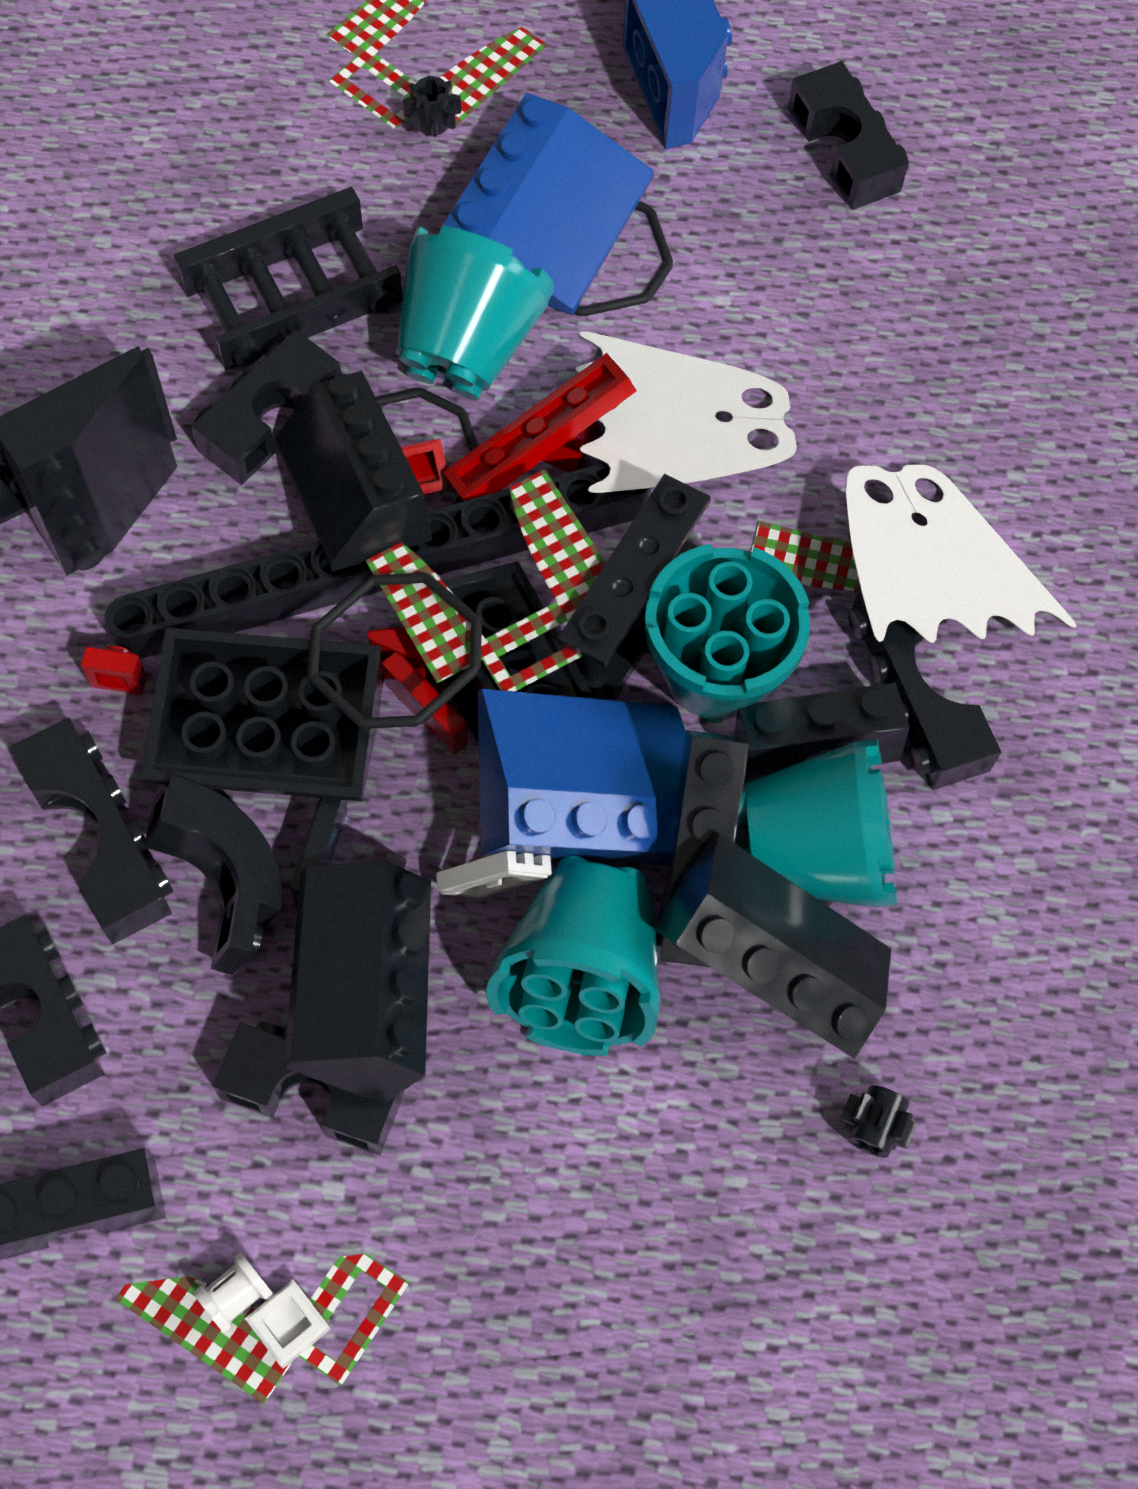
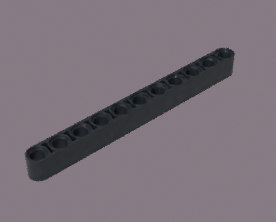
[105,463,652,659]

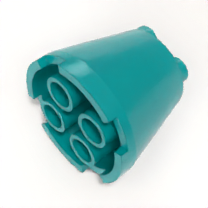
[396,225,555,400]
[645,544,810,723]
[738,739,898,908]
[486,856,661,1056]

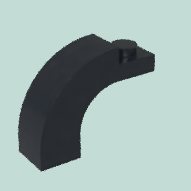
[144,775,282,975]

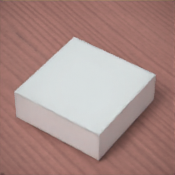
[245,1279,331,1368]

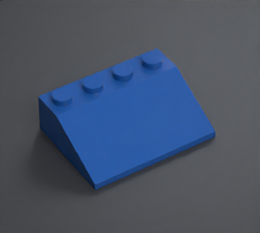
[443,92,654,315]
[477,689,686,866]

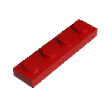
[443,353,637,501]

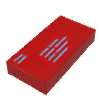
[382,652,468,756]

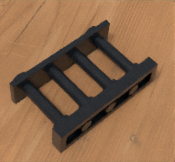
[173,186,403,371]
[557,474,711,701]

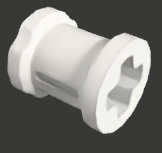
[192,1252,273,1334]

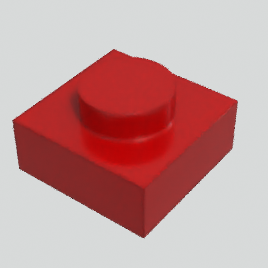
[81,645,147,695]

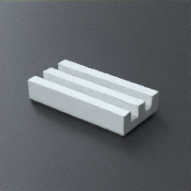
[436,850,552,898]

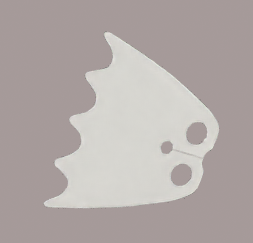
[576,331,797,493]
[846,465,1076,643]

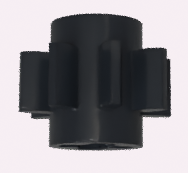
[403,76,461,137]
[840,1085,917,1158]

